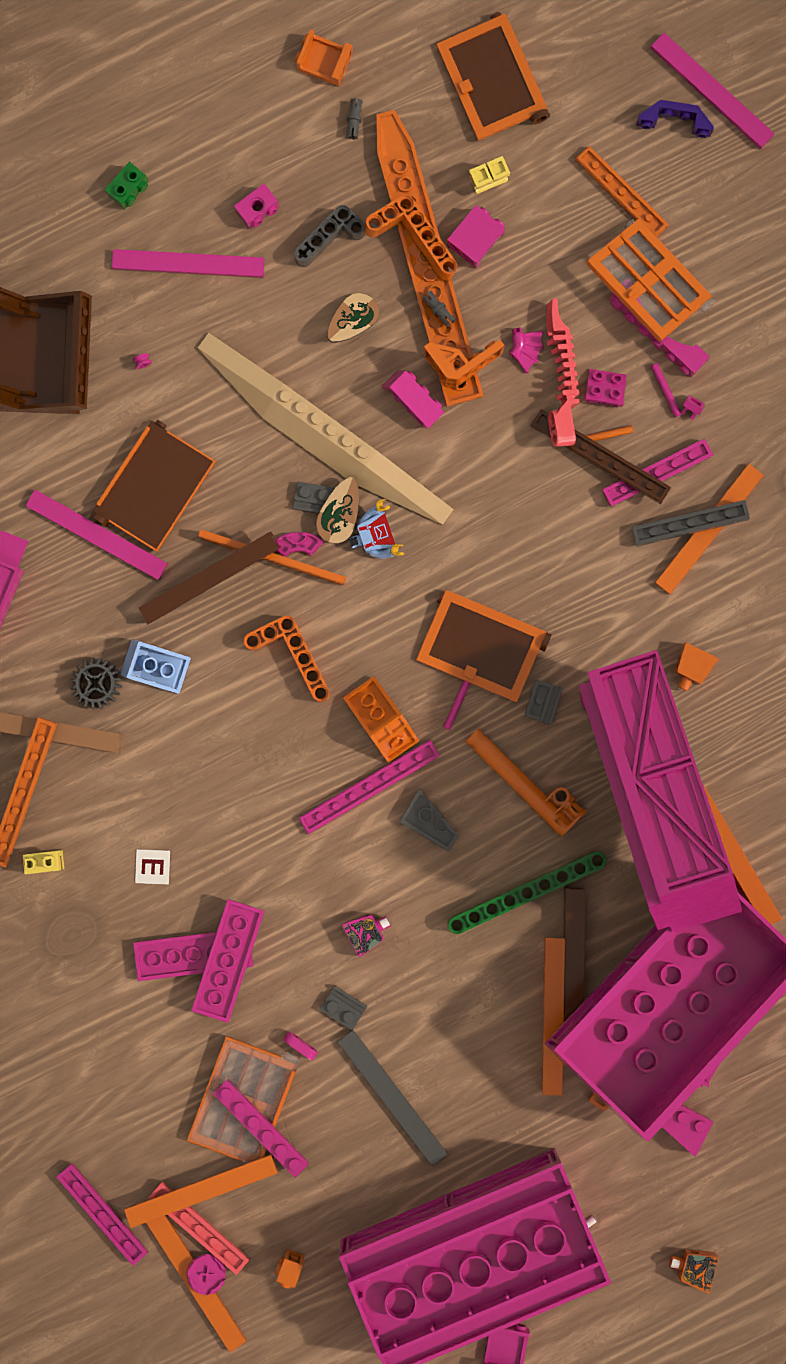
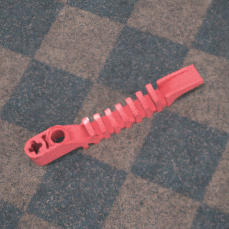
[546,298,580,447]

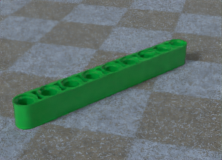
[448,851,606,934]

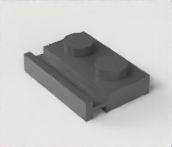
[293,481,335,514]
[524,680,563,725]
[320,985,367,1030]

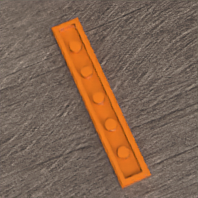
[575,146,669,237]

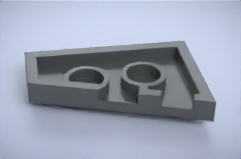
[399,789,459,852]

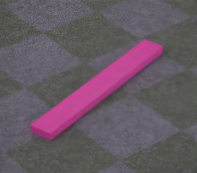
[651,33,774,149]
[112,249,265,278]
[26,490,168,580]
[299,740,440,834]

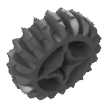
[70,658,122,709]

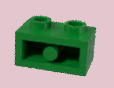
[105,161,149,210]

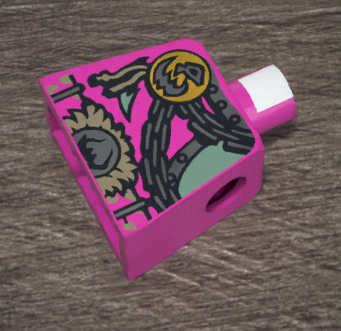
[342,914,391,958]

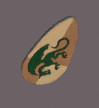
[327,293,379,343]
[316,477,359,543]

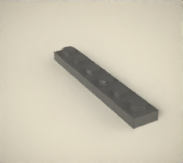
[632,500,750,547]

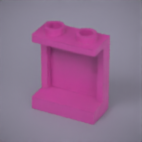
[447,205,506,268]
[483,1323,530,1364]

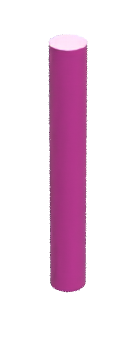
[651,363,682,418]
[443,680,471,730]

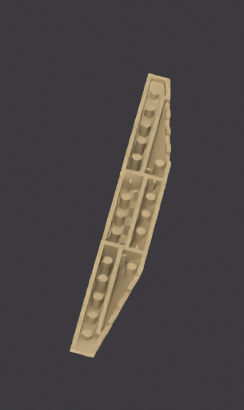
[198,333,454,525]

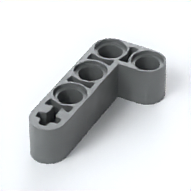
[294,205,365,267]

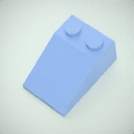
[120,638,191,694]

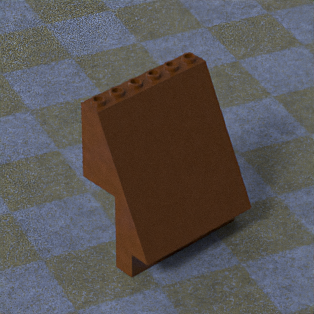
[0,287,92,414]

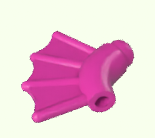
[509,327,544,373]

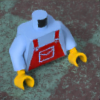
[349,499,404,559]

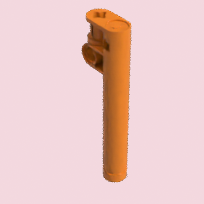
[465,728,588,837]

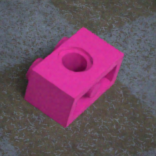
[234,184,279,229]

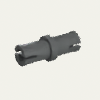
[346,98,363,140]
[422,291,456,328]

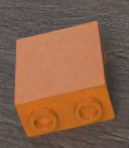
[295,29,353,87]

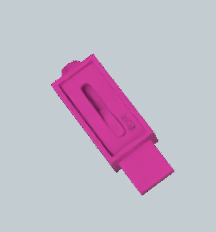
[0,530,29,628]

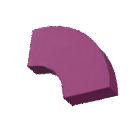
[276,532,324,557]

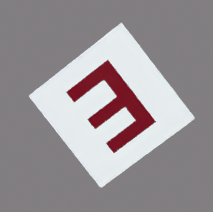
[135,849,170,884]

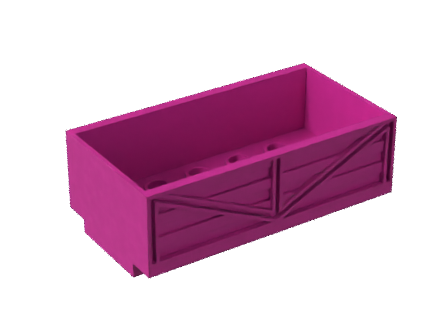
[579,650,742,933]
[544,893,786,1142]
[339,1149,611,1364]

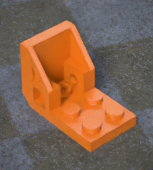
[423,340,505,388]
[343,676,419,763]

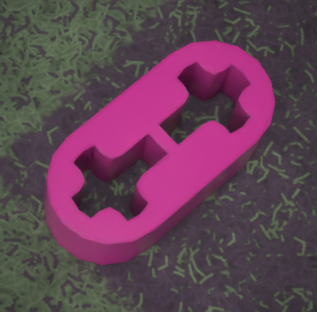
[283,1031,318,1061]

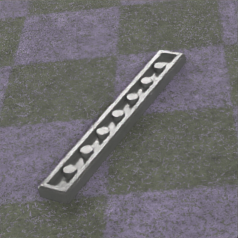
[338,1030,448,1166]

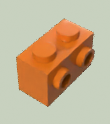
[274,1249,305,1289]

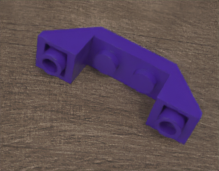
[636,100,714,138]

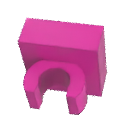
[681,395,705,420]

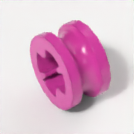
[133,353,152,369]

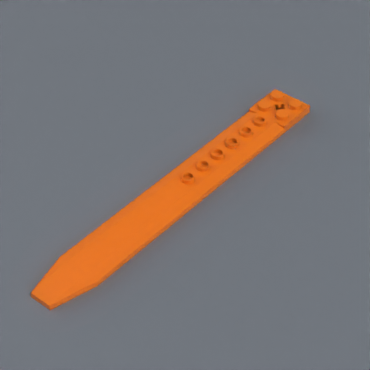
[376,110,484,407]

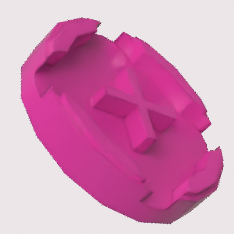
[187,1254,226,1295]

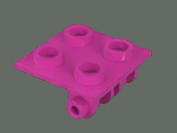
[584,369,627,408]

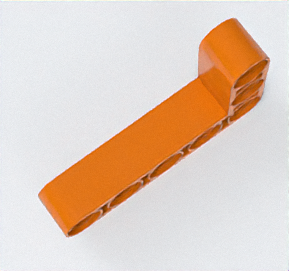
[364,195,457,281]
[243,616,330,703]

